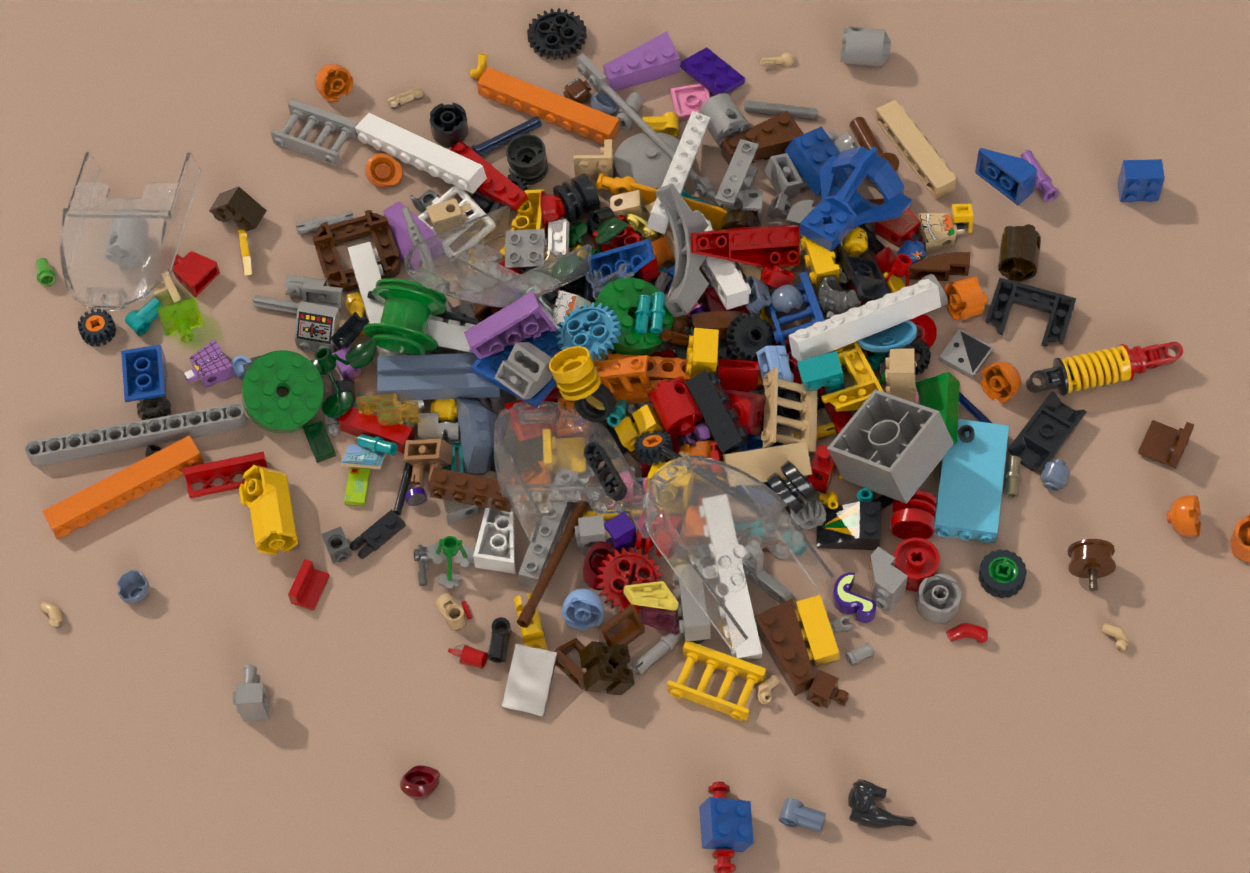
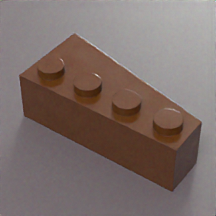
[722,111,804,165]
[754,599,814,696]

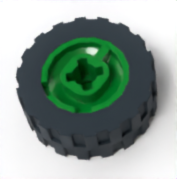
[978,549,1027,598]

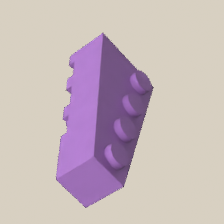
[603,31,680,91]
[464,291,558,359]

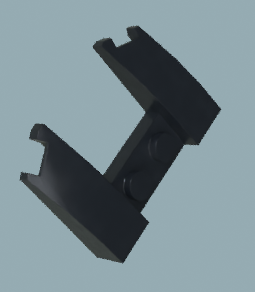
[985,277,1076,347]

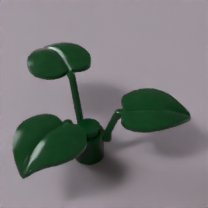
[550,217,629,286]
[311,340,376,418]

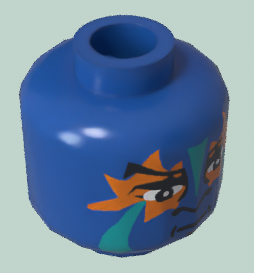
[897,239,926,269]

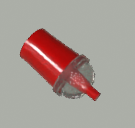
[448,644,488,669]

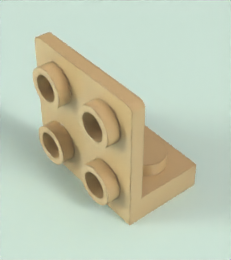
[573,139,614,181]

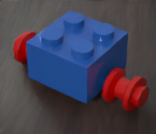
[699,781,754,873]

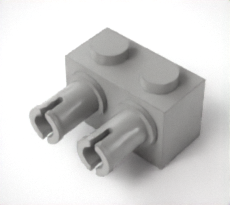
[764,153,809,199]
[233,665,270,721]

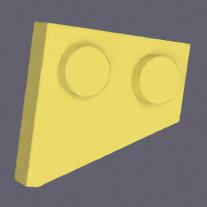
[624,581,679,611]

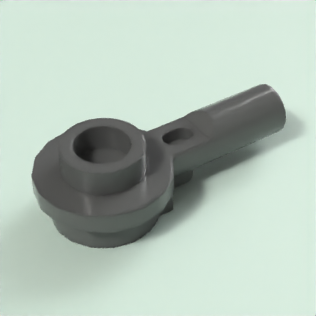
[414,545,428,586]

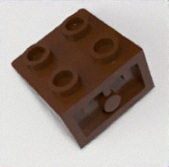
[1138,420,1194,469]

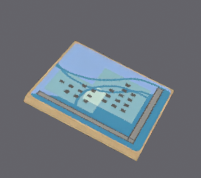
[340,444,386,469]

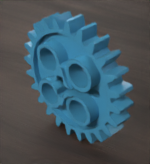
[556,302,621,360]

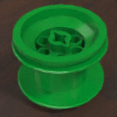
[363,278,447,355]

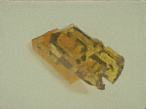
[356,393,420,426]

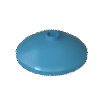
[857,320,917,354]

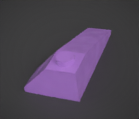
[383,201,443,272]

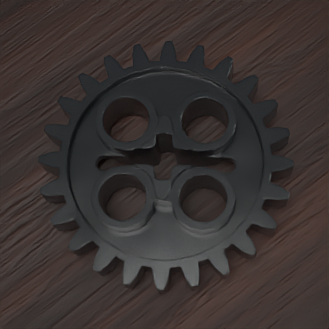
[527,8,587,60]

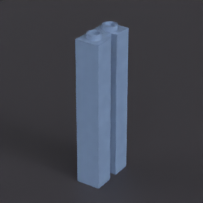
[377,353,501,401]

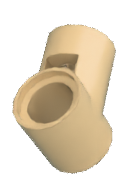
[435,593,466,630]

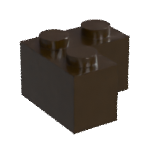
[209,186,267,231]

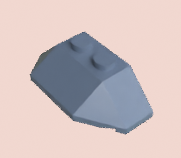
[455,398,503,475]

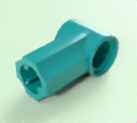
[125,297,166,335]

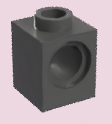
[322,526,352,563]

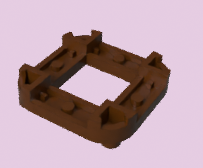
[313,210,401,292]

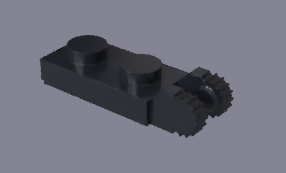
[349,509,406,559]

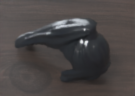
[848,779,917,828]

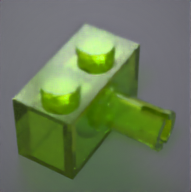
[157,297,204,343]

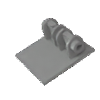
[505,229,547,268]

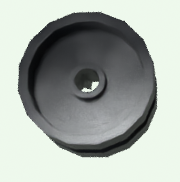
[766,460,819,514]

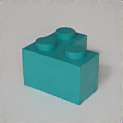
[797,351,845,394]

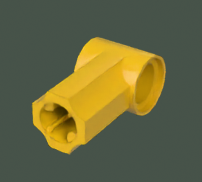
[642,112,679,137]

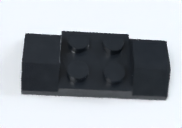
[836,243,892,303]
[1008,391,1087,472]

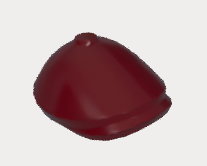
[400,765,441,800]

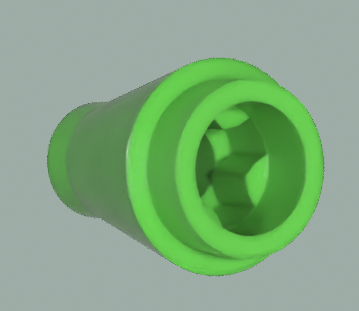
[36,258,56,286]

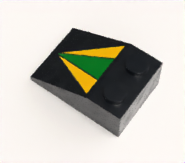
[816,501,881,550]

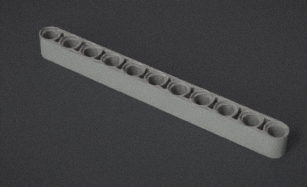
[25,404,247,466]

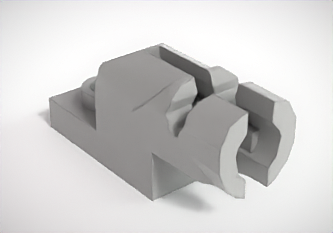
[285,275,343,309]
[398,413,460,444]

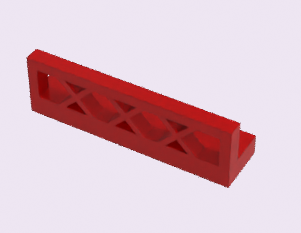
[183,451,268,498]

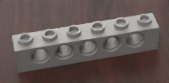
[518,469,579,589]

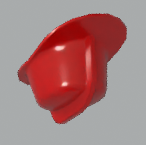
[540,191,565,233]

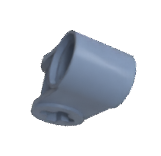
[744,276,772,315]

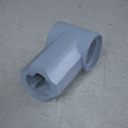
[779,798,826,833]

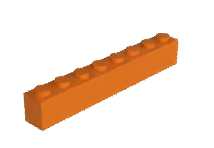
[477,67,620,144]
[42,435,204,539]

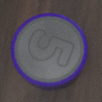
[405,487,427,506]

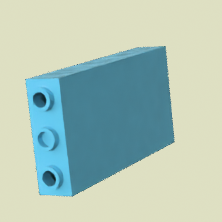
[934,419,1009,543]

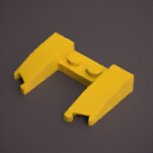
[821,341,884,412]

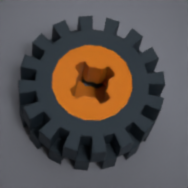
[78,309,116,347]
[634,430,674,465]

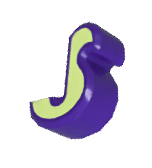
[833,572,876,623]

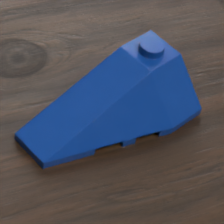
[586,239,655,295]

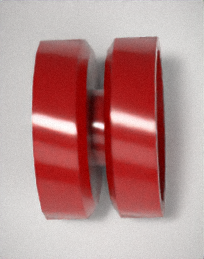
[894,537,940,592]

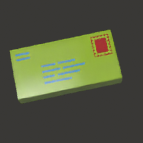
[344,467,371,506]

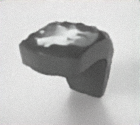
[410,189,440,212]

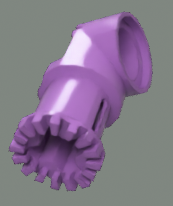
[682,422,710,448]

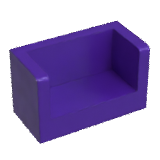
[604,512,636,553]

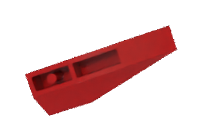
[691,224,800,268]

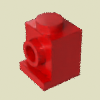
[760,265,795,288]

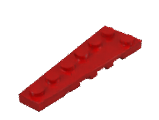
[450,140,528,211]

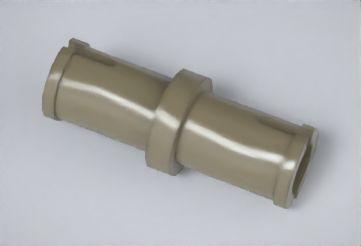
[1004,456,1021,499]

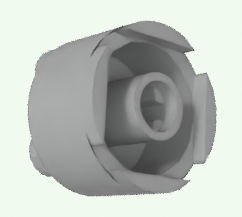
[917,574,962,624]

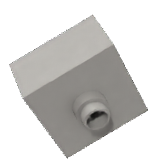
[827,389,954,504]

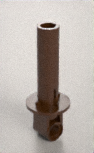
[849,117,899,181]

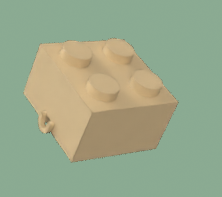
[885,348,917,403]

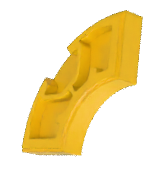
[237,229,252,276]

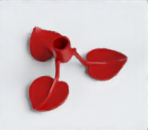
[850,247,914,305]

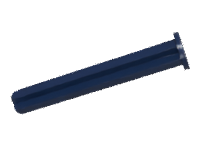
[472,117,542,156]

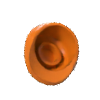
[365,153,403,187]

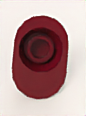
[583,541,615,591]

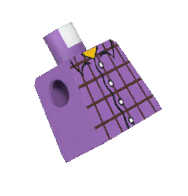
[184,340,236,387]

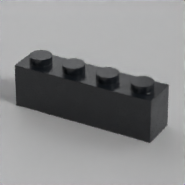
[685,370,750,454]

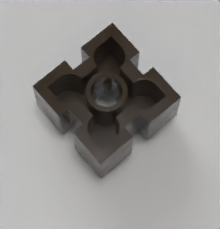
[579,641,635,695]

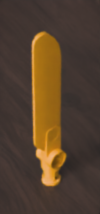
[596,173,728,230]

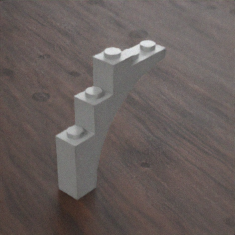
[655,183,709,318]

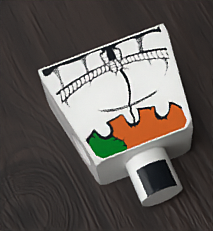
[552,291,591,328]

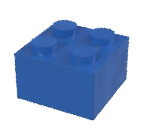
[1117,159,1165,203]

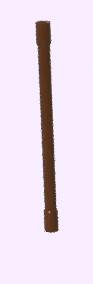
[517,477,600,628]

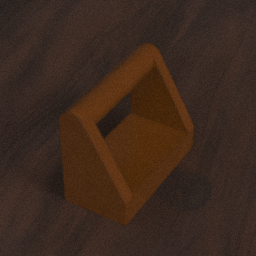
[598,604,645,647]
[554,638,586,689]

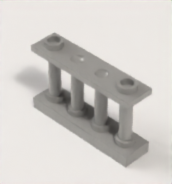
[271,99,358,167]
[715,139,759,211]

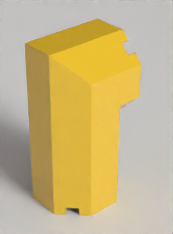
[239,465,299,555]

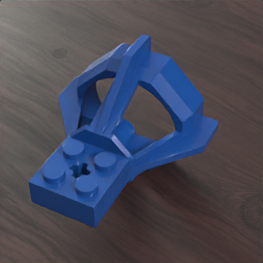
[799,146,912,252]

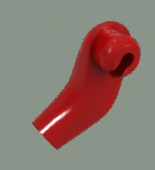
[946,623,988,643]

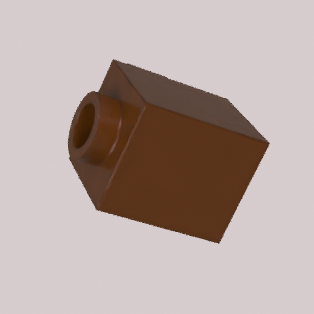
[808,670,849,708]

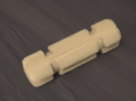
[387,86,423,108]

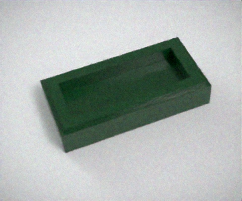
[303,421,336,463]

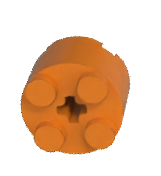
[944,276,988,321]
[1230,515,1250,563]

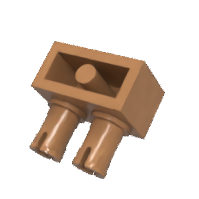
[403,439,453,485]

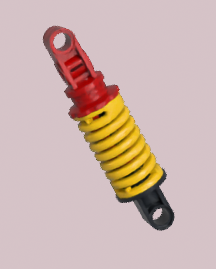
[1026,341,1183,396]

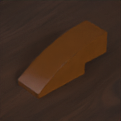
[909,252,970,281]
[691,311,749,339]

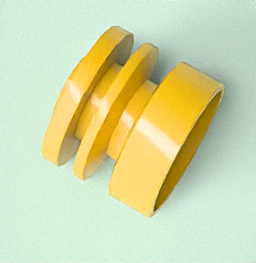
[549,346,601,401]

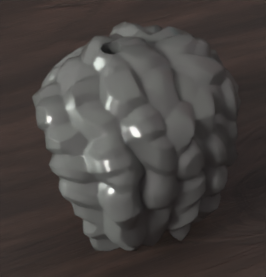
[818,275,862,316]

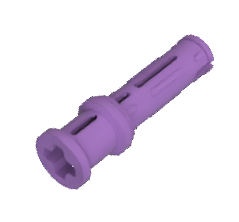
[1020,150,1059,202]

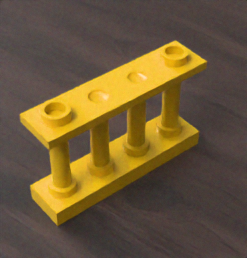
[667,641,766,722]

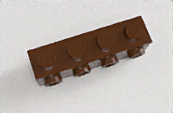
[428,467,516,512]

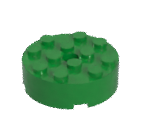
[595,278,673,356]
[242,350,324,433]

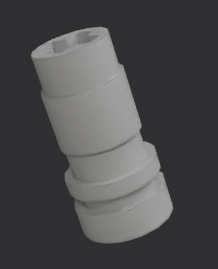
[616,92,643,131]

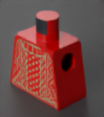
[875,208,923,247]

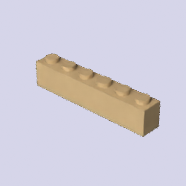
[875,100,957,200]

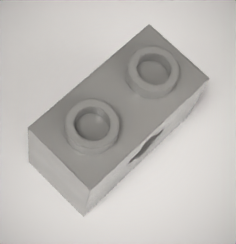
[575,515,606,555]

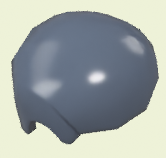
[590,92,618,116]
[771,285,804,313]
[117,570,150,604]

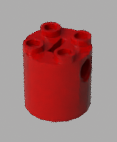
[647,376,703,436]

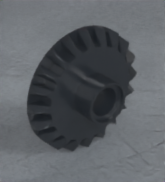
[726,313,776,363]

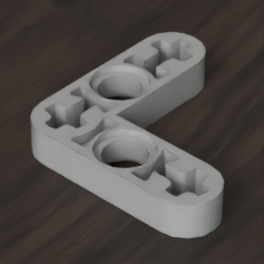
[742,542,795,604]

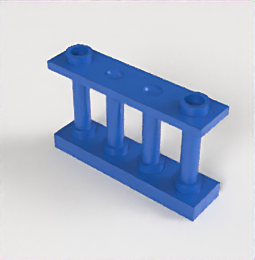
[768,271,825,349]

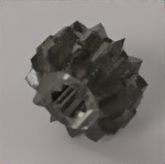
[137,396,171,420]

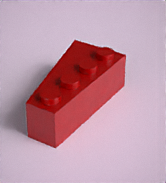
[592,215,660,282]

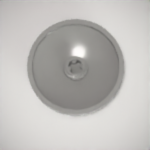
[614,132,680,189]

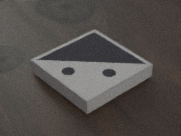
[938,329,994,379]

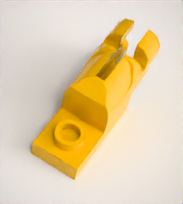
[514,593,547,650]

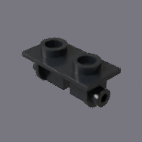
[330,312,369,350]

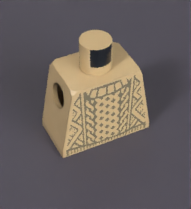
[426,199,474,240]

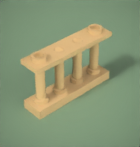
[761,367,818,457]

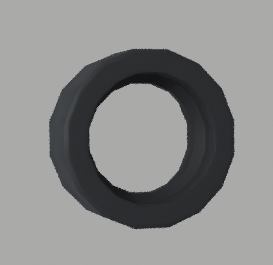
[574,384,616,423]

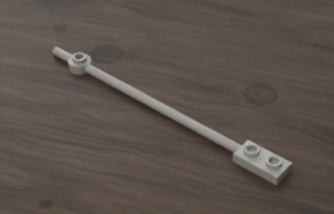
[576,53,723,208]

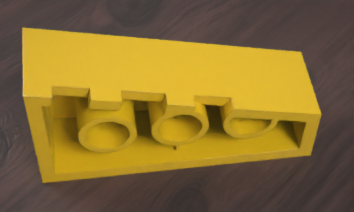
[499,189,545,262]

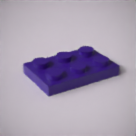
[680,47,746,95]

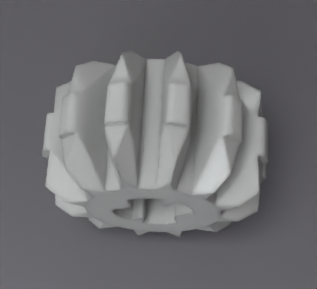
[790,499,826,530]

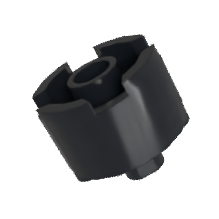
[429,102,469,148]

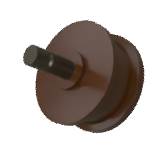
[1067,539,1116,591]

